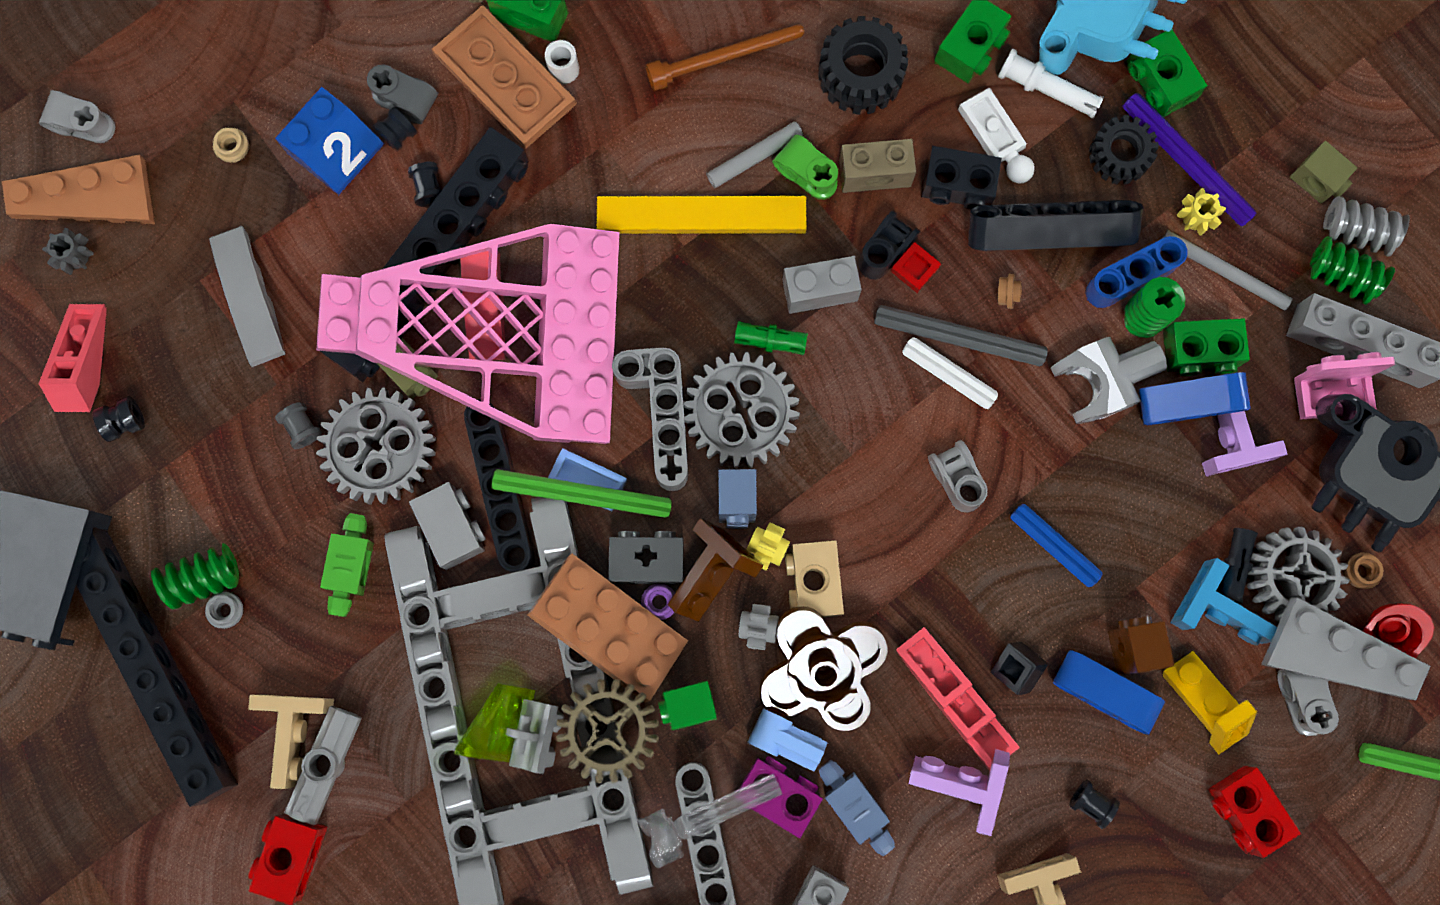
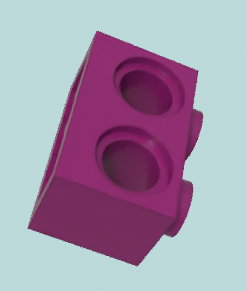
[734,756,823,839]

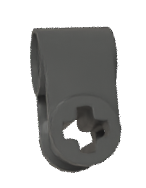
[367,65,438,125]

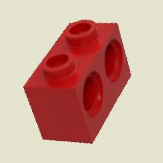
[1208,766,1301,858]

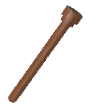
[645,24,805,91]

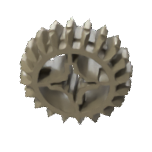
[556,679,659,783]

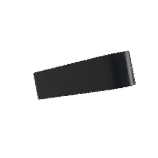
[968,200,1144,251]
[464,399,535,573]

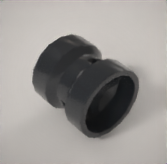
[93,396,145,442]

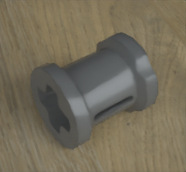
[275,402,322,449]

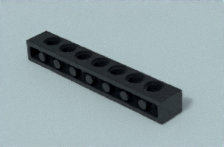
[320,127,529,383]
[76,527,238,807]

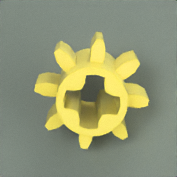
[1177,188,1226,236]
[747,522,790,571]

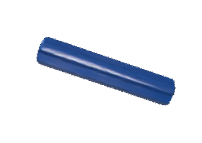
[1011,504,1103,587]

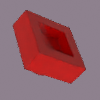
[890,242,941,294]

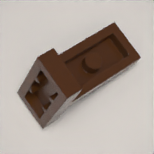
[668,518,764,622]

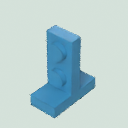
[1170,558,1277,646]

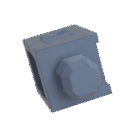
[819,760,895,856]

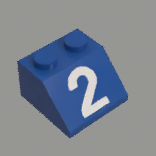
[275,87,384,195]

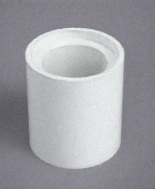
[545,40,579,84]

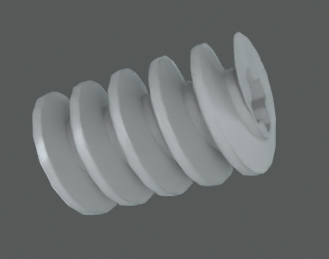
[1323,196,1410,257]

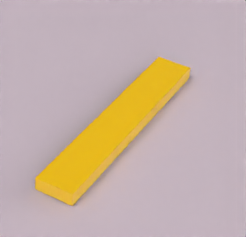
[597,196,806,234]

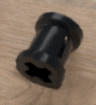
[408,161,442,207]
[1069,779,1120,829]

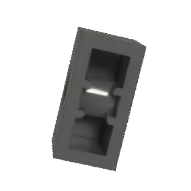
[609,531,684,585]

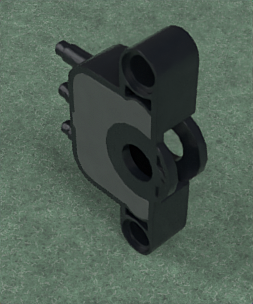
[1311,394,1440,553]

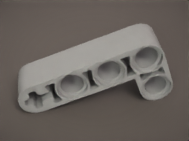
[612,348,688,491]

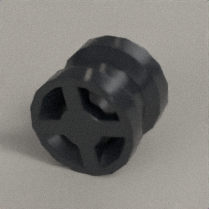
[373,107,418,152]

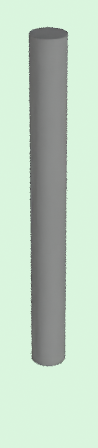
[1162,230,1293,311]

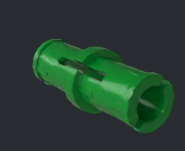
[734,321,808,356]

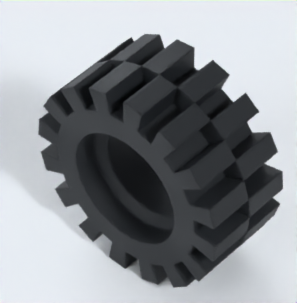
[1089,115,1159,184]

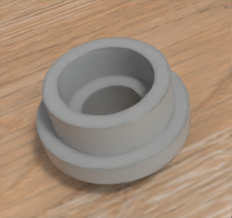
[205,592,243,629]

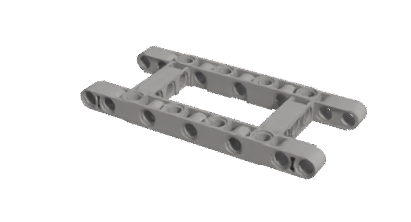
[385,497,653,905]

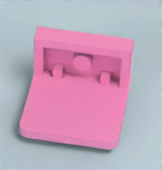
[1294,352,1395,419]

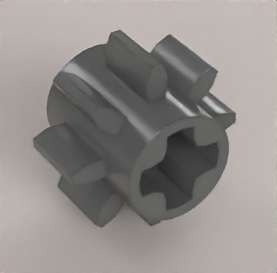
[42,228,93,275]

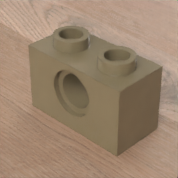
[839,139,916,193]

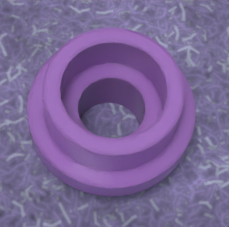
[641,584,675,620]

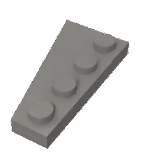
[1261,598,1430,700]

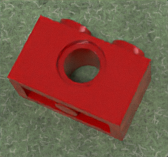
[248,813,328,905]

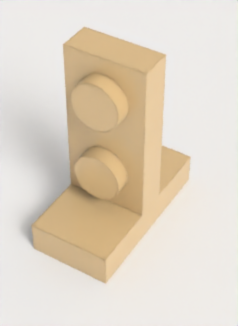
[248,695,334,789]
[997,853,1081,905]

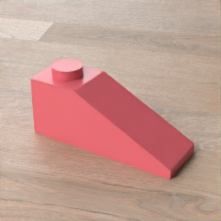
[39,304,107,412]

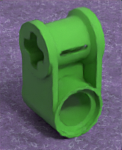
[772,134,838,200]

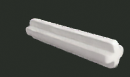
[902,337,998,409]

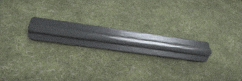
[874,305,1048,366]

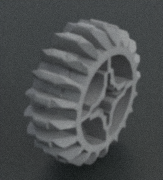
[1246,527,1350,622]

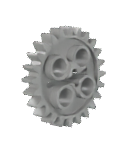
[683,352,800,469]
[316,388,436,505]

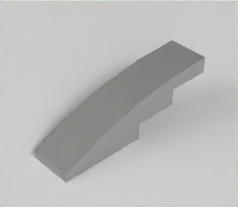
[209,226,286,367]

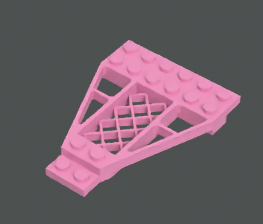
[316,224,619,444]

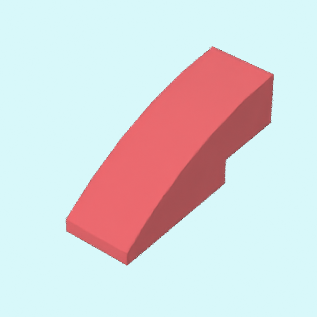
[460,251,506,361]

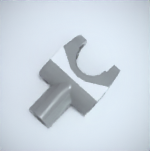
[1051,337,1167,424]

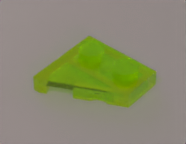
[454,683,535,762]

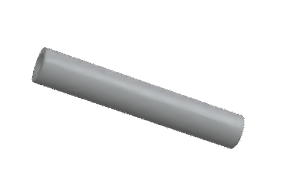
[706,121,803,188]

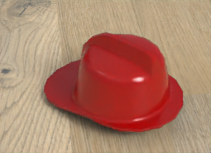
[1362,603,1434,659]

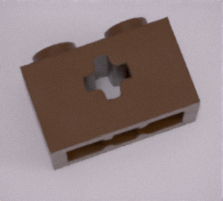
[1108,616,1175,674]

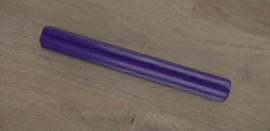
[1123,93,1256,226]

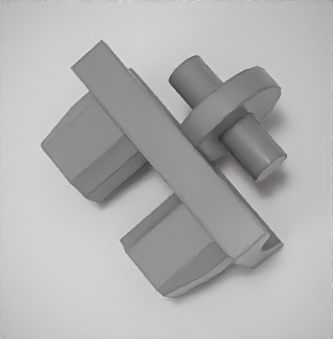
[505,699,564,774]

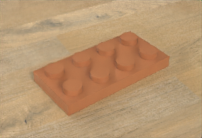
[432,5,576,149]
[527,553,688,703]

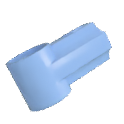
[747,708,828,771]

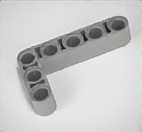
[676,762,736,905]

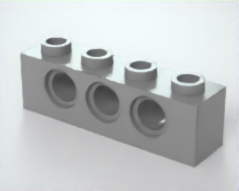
[1286,293,1440,388]

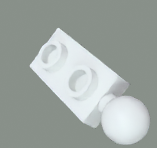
[958,88,1034,183]

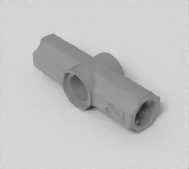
[284,706,362,825]

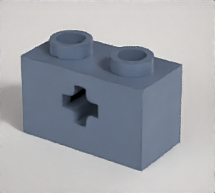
[719,469,757,529]

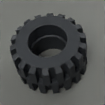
[818,16,908,115]

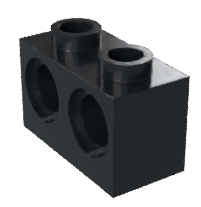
[921,146,1002,210]

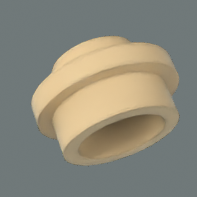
[213,128,249,163]

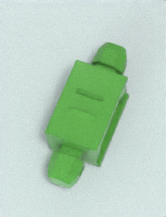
[320,513,374,617]

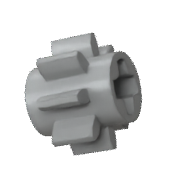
[739,604,779,650]

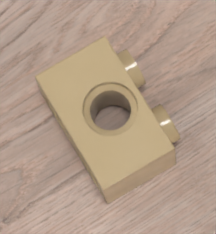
[785,540,844,618]

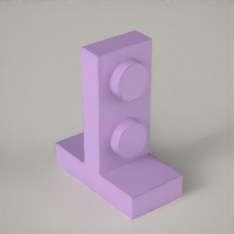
[1202,411,1288,476]
[909,749,1010,836]

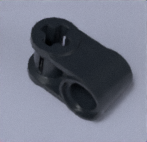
[858,210,921,280]

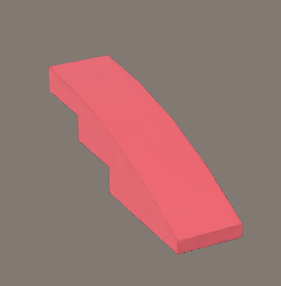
[896,627,1020,771]

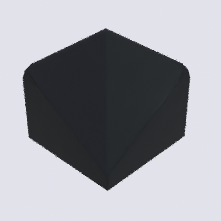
[991,642,1049,695]

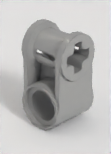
[39,90,115,143]
[928,440,988,513]
[1277,669,1339,736]

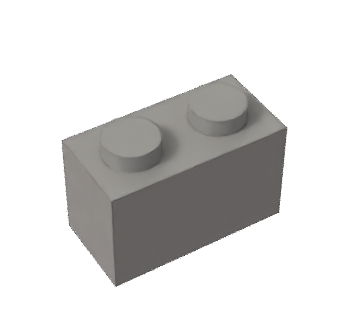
[782,256,862,314]
[409,482,486,570]

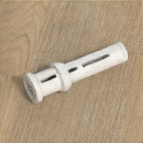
[998,48,1103,118]

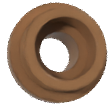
[998,274,1022,309]
[1344,552,1383,589]

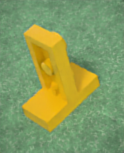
[1163,651,1257,754]

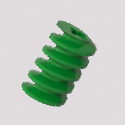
[1310,236,1395,305]
[1124,277,1186,338]
[151,543,239,609]

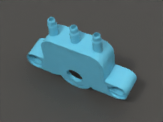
[1039,0,1187,75]

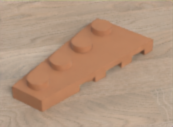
[2,155,155,224]

